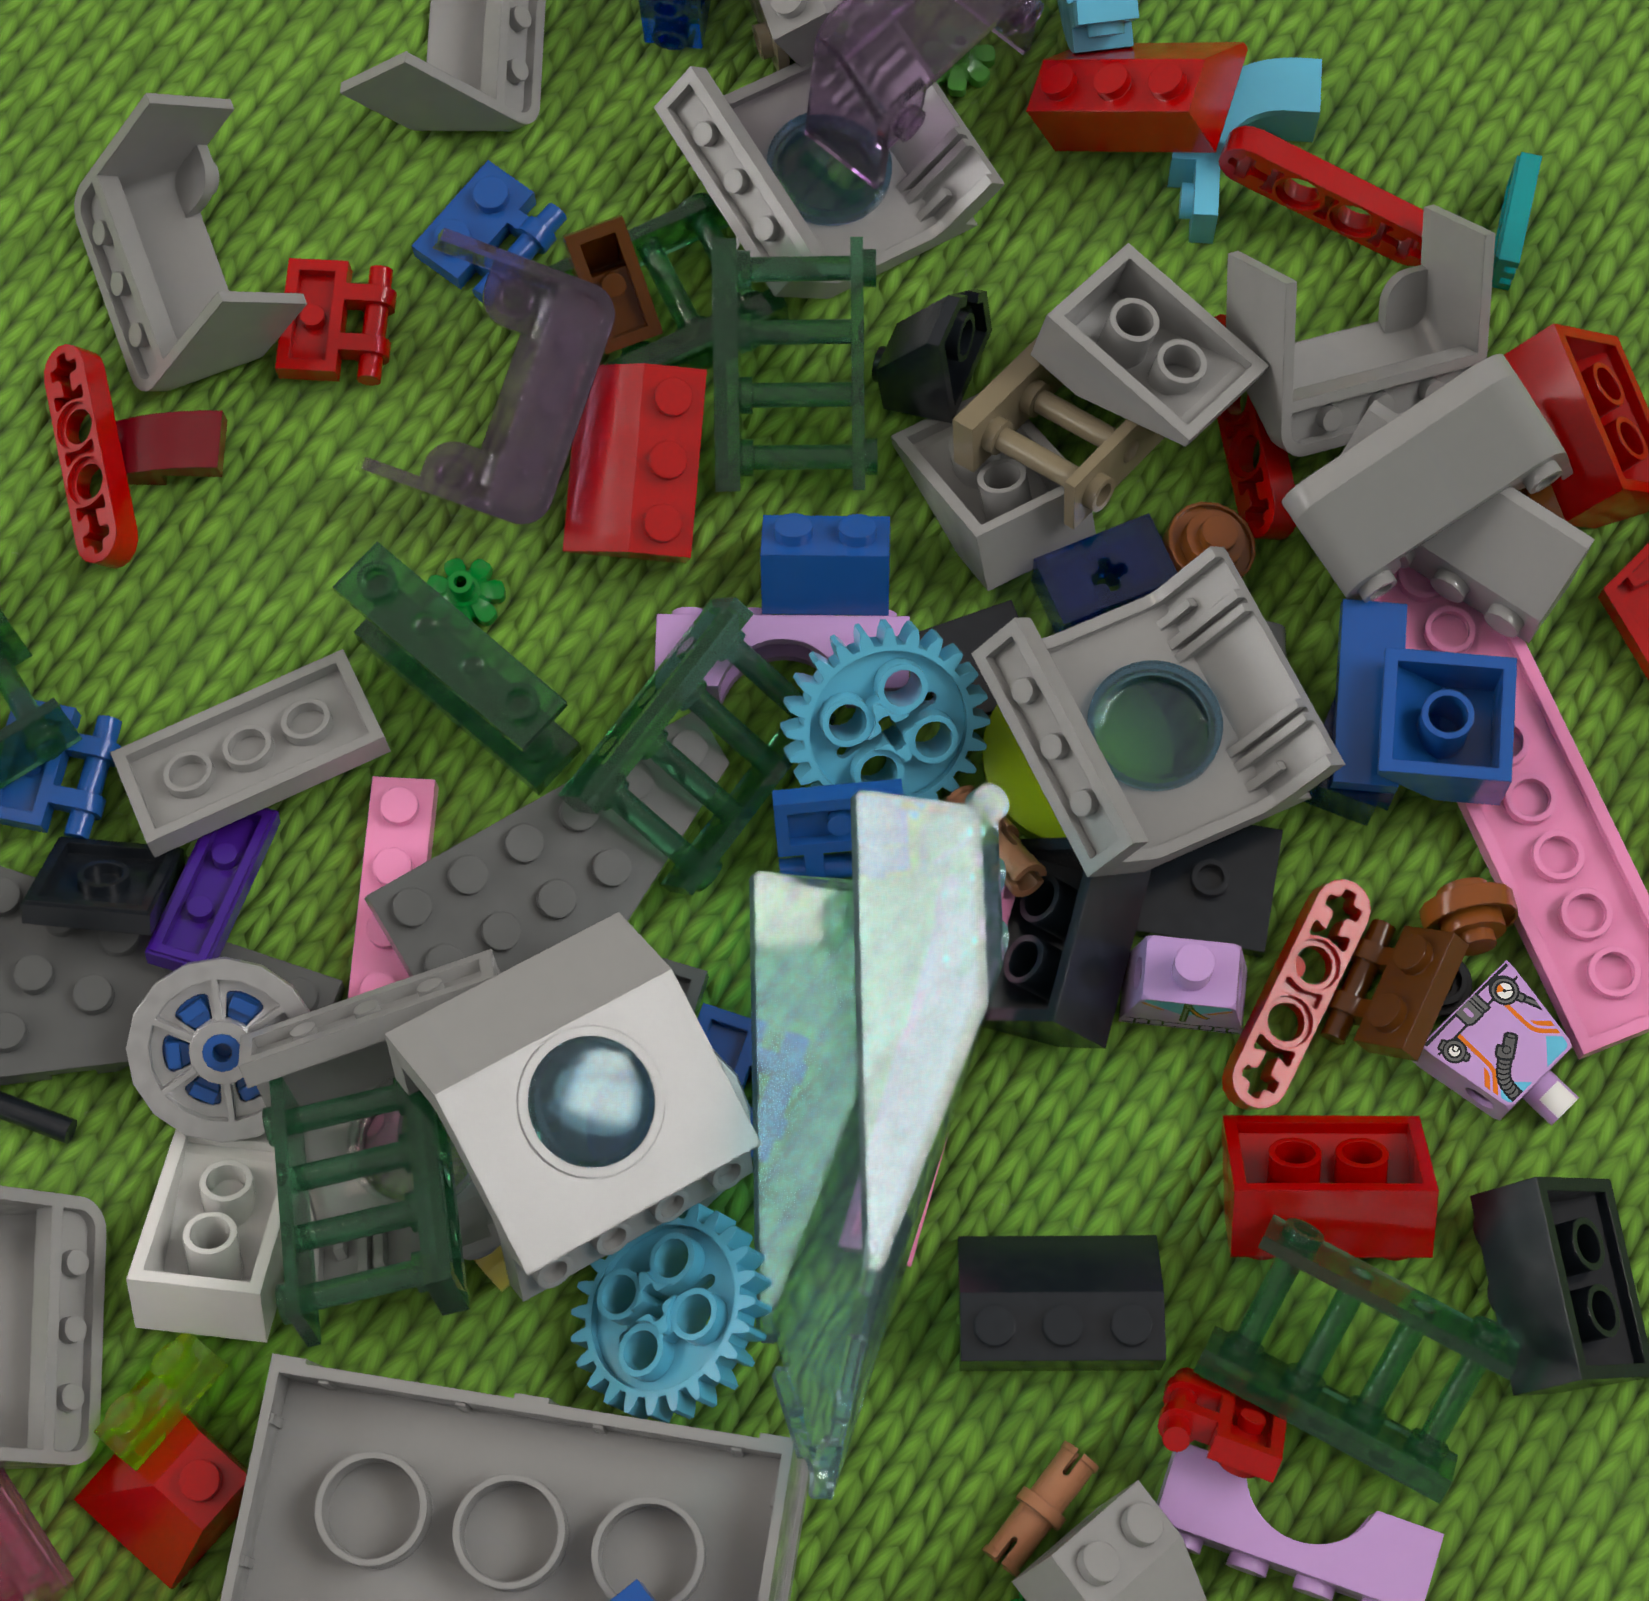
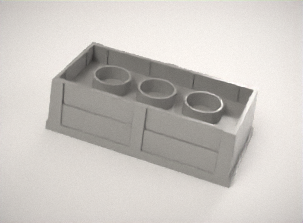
[220,1353,814,1601]

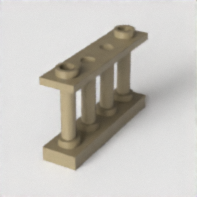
[953,338,1165,529]

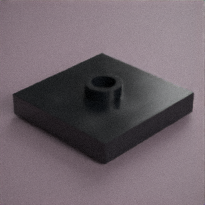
[1135,825,1283,958]
[20,836,185,935]

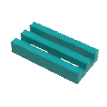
[1492,152,1542,291]

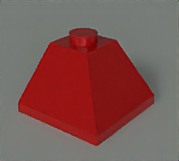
[74,1396,248,1590]

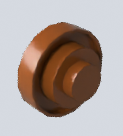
[1162,502,1256,579]
[1419,877,1518,956]

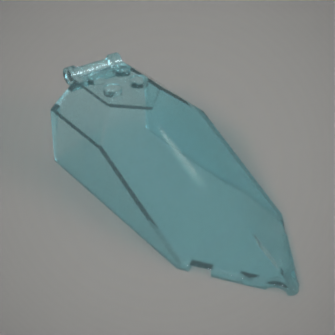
[749,783,1009,1500]

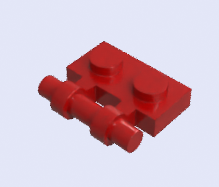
[275,258,397,386]
[1158,1367,1289,1483]

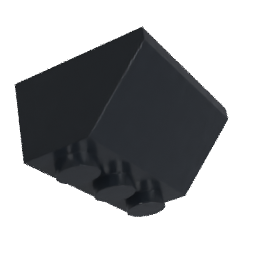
[979,837,1152,1049]
[1470,1177,1649,1396]
[958,1235,1166,1371]

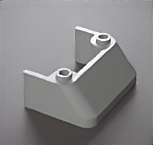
[340,0,546,131]
[74,93,307,392]
[1226,204,1495,457]
[1282,354,1573,603]
[0,1185,106,1469]

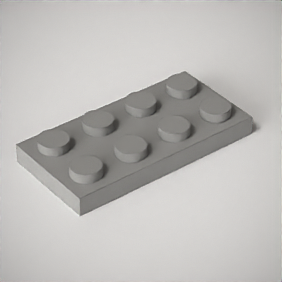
[110,649,391,857]

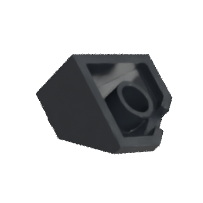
[872,289,992,423]

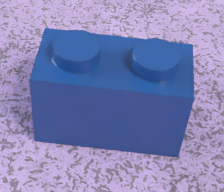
[760,513,891,616]
[1377,647,1517,806]

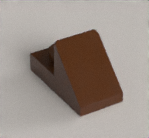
[563,215,663,354]

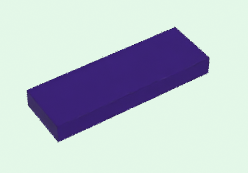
[145,808,281,971]

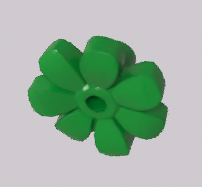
[426,558,506,635]

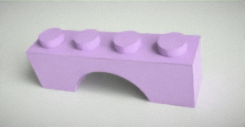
[654,607,910,708]
[1156,1444,1444,1601]

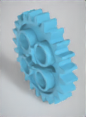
[780,619,990,822]
[571,1203,772,1423]

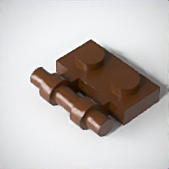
[1321,919,1469,1062]

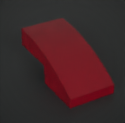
[116,410,228,485]

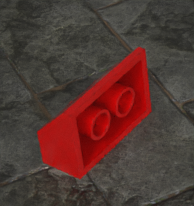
[1026,42,1248,153]
[1504,323,1649,529]
[562,363,707,564]
[1222,1115,1439,1261]

